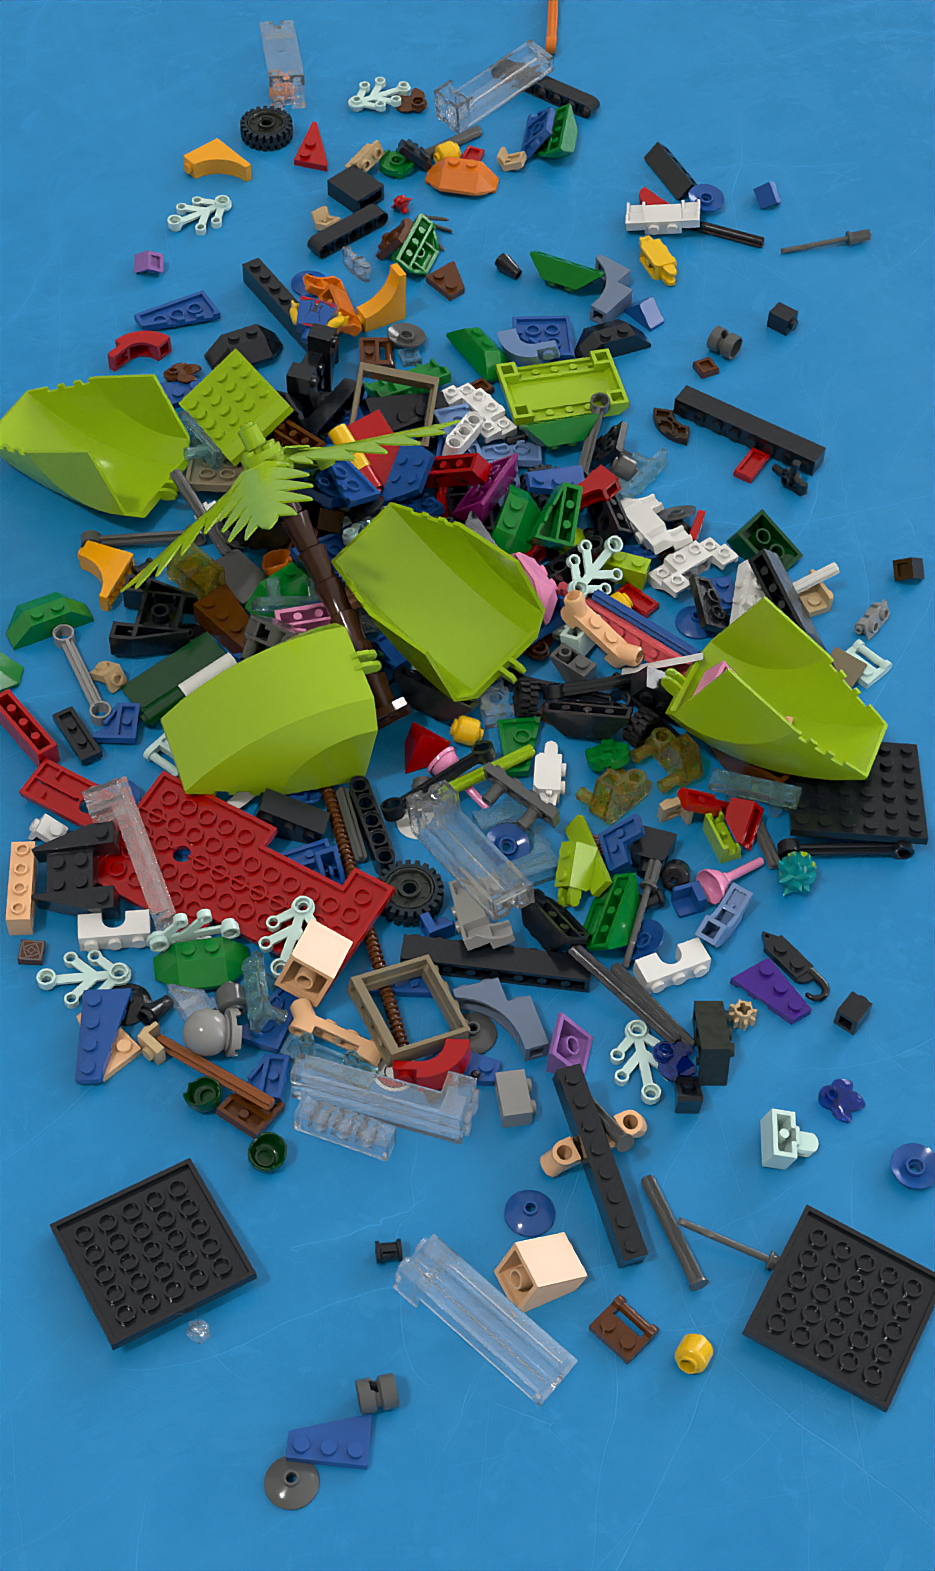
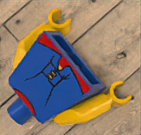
[289,295,349,344]

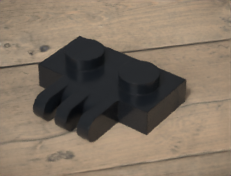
[398,139,432,171]

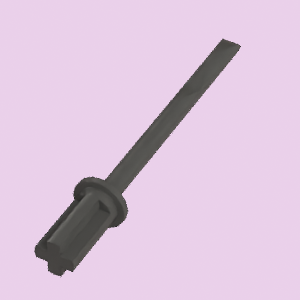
[781,229,871,254]
[622,859,662,968]
[677,1217,780,1270]

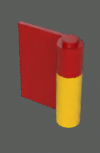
[328,409,400,493]

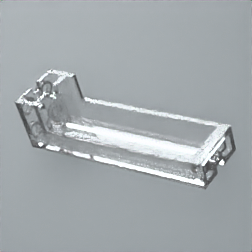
[259,20,306,109]
[434,39,554,134]
[82,776,182,933]
[405,779,535,921]
[290,1052,480,1145]
[393,1234,578,1407]

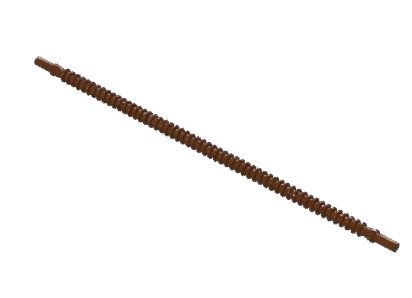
[321,786,409,1048]

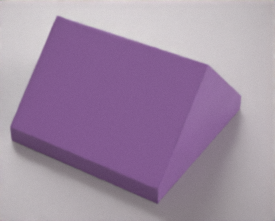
[546,1012,593,1075]

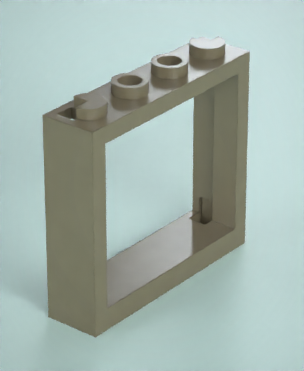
[349,362,439,449]
[347,954,471,1068]

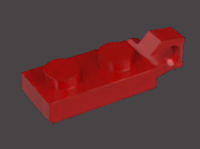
[676,787,729,817]

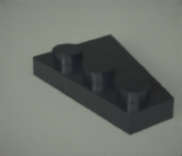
[689,574,730,634]

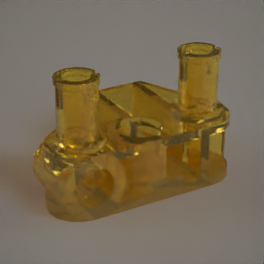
[630,727,703,793]
[576,766,652,824]

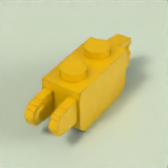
[639,235,677,286]

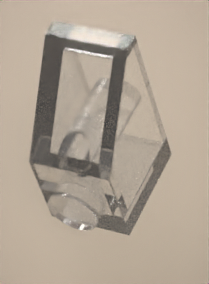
[166,984,218,1023]

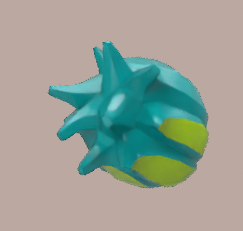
[777,851,817,896]

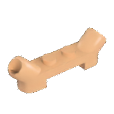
[561,590,644,669]
[288,998,383,1071]
[540,1110,647,1177]

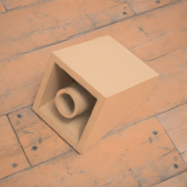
[274,919,353,1008]
[494,1232,588,1315]

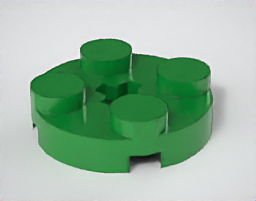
[379,148,414,180]
[585,738,630,771]

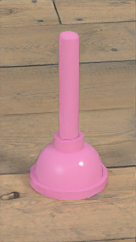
[427,747,491,811]
[696,857,764,904]

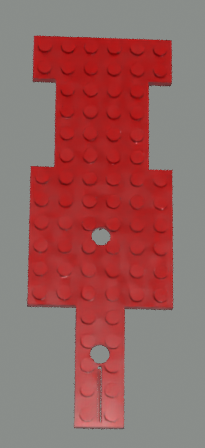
[19,758,395,1004]

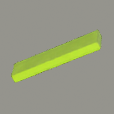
[564,814,613,897]

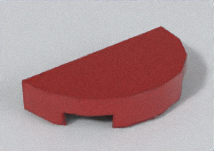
[639,186,669,205]

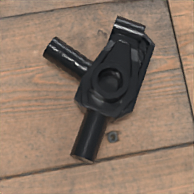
[772,460,808,497]

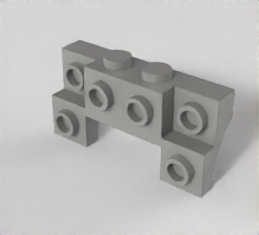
[449,876,515,951]

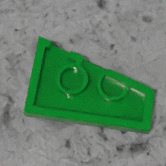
[497,717,541,777]

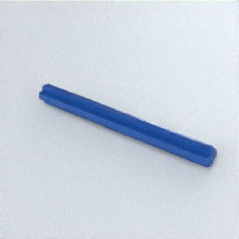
[591,589,699,656]

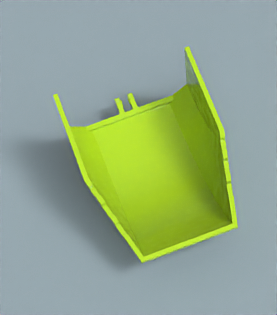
[0,374,190,518]
[331,502,545,702]
[661,596,888,780]
[161,623,382,795]

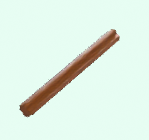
[155,1034,275,1111]

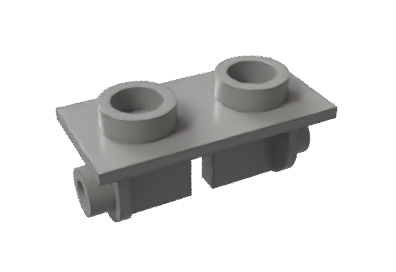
[854,599,890,641]

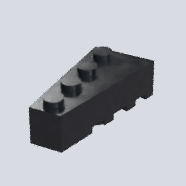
[359,391,449,433]

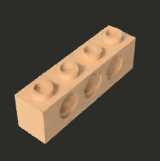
[6,841,38,935]

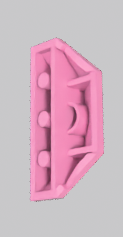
[510,552,558,625]

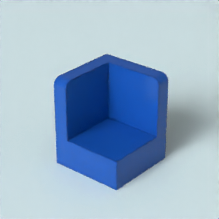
[753,182,782,209]
[670,880,707,918]
[419,912,455,939]

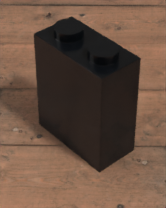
[327,164,384,213]

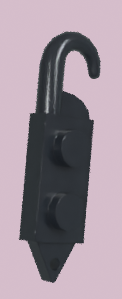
[761,931,830,1001]

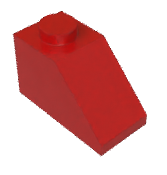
[725,797,764,851]

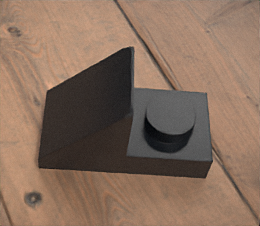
[673,1076,703,1114]

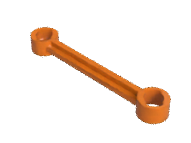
[545,0,558,55]

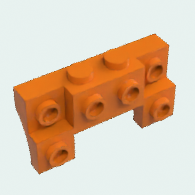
[302,273,363,337]

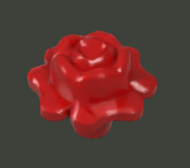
[391,195,412,215]

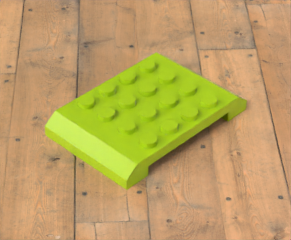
[179,348,294,466]
[496,348,629,426]

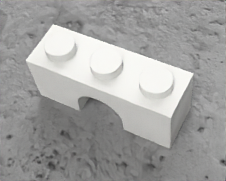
[78,909,151,952]
[633,937,711,994]

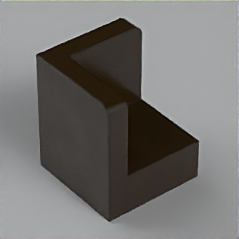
[317,507,348,533]
[893,557,924,581]

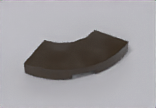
[653,407,690,446]

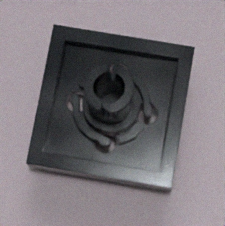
[591,420,632,470]

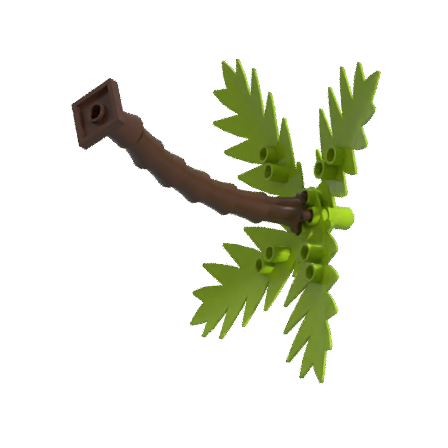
[120,419,461,730]

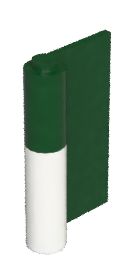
[120,631,237,728]

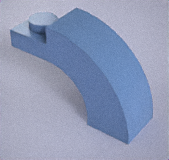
[497,328,560,366]
[695,882,754,947]

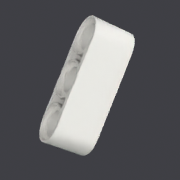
[442,412,483,456]

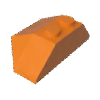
[425,156,499,196]

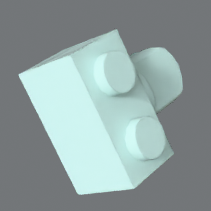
[551,614,601,656]
[760,1108,819,1170]

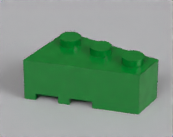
[526,482,583,552]

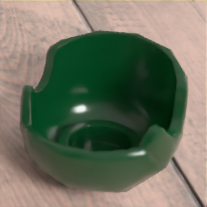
[183,1076,223,1113]
[247,1132,287,1173]

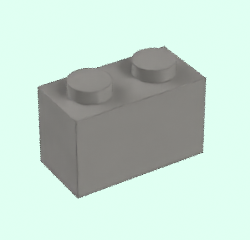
[494,1069,536,1128]

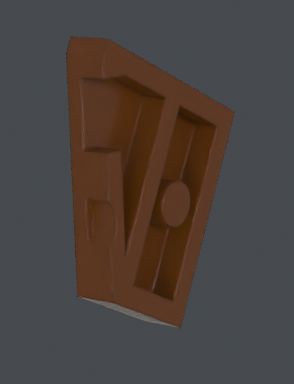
[426,261,465,301]
[216,1093,285,1139]

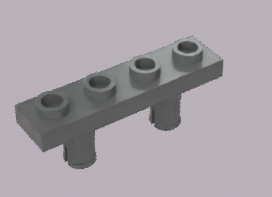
[481,762,560,832]

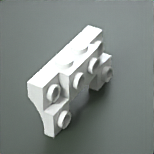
[625,199,700,235]
[442,383,517,443]
[620,494,693,555]
[647,537,739,598]
[729,560,765,625]

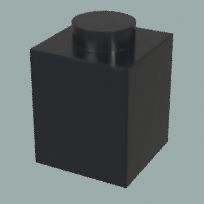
[767,302,799,336]
[833,991,873,1036]

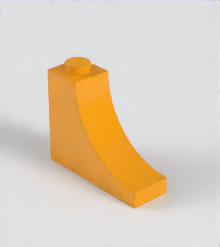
[183,138,252,182]
[357,263,406,333]
[78,540,135,612]

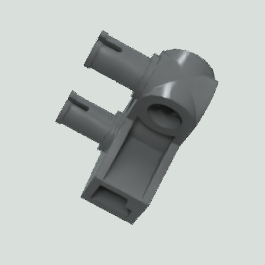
[240,614,301,659]

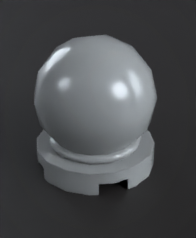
[182,1008,242,1057]

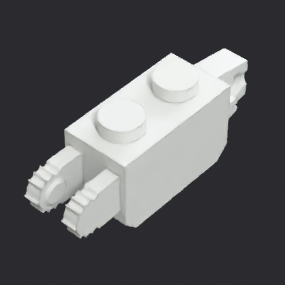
[533,740,566,806]

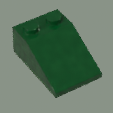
[726,509,803,571]

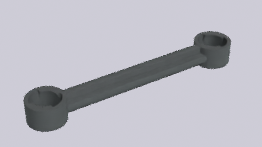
[578,392,610,478]
[81,524,206,547]

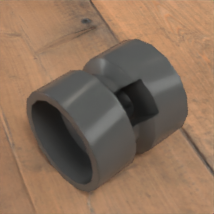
[707,326,743,360]
[355,1372,399,1415]

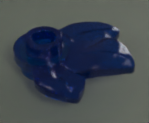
[652,1041,696,1082]
[818,1079,865,1123]

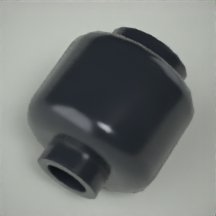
[660,859,691,892]

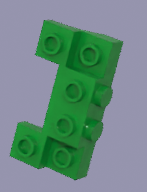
[363,358,451,398]

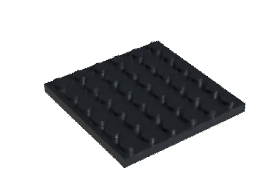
[787,742,928,845]
[50,1158,257,1350]
[742,1205,935,1413]

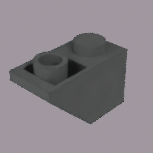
[549,643,597,683]

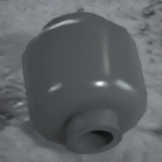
[608,453,640,483]
[215,981,249,1018]

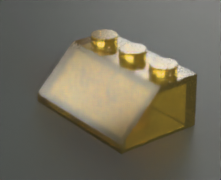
[166,542,226,601]

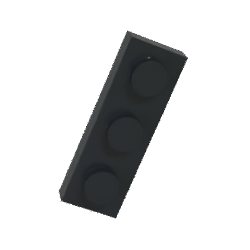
[52,706,103,766]

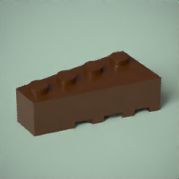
[193,583,266,660]

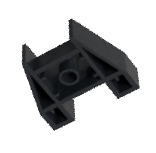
[286,323,339,419]
[109,574,198,657]
[31,821,121,920]

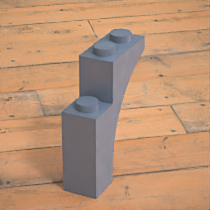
[590,254,633,324]
[452,978,549,1062]

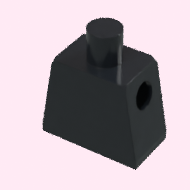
[631,825,677,879]

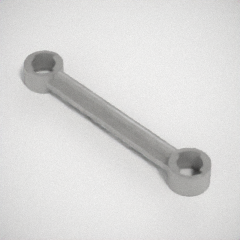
[52,624,112,726]

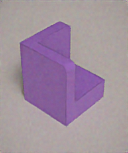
[134,250,163,274]

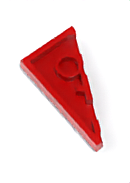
[294,122,328,172]

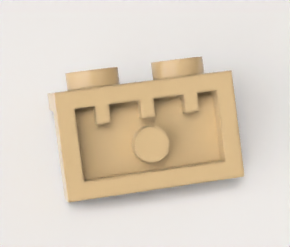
[345,140,385,172]
[798,569,834,618]

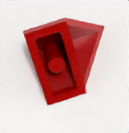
[405,722,451,774]

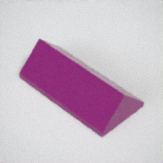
[452,453,518,524]

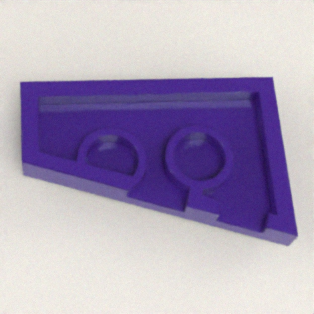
[730,958,812,1025]

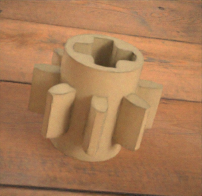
[728,999,758,1031]

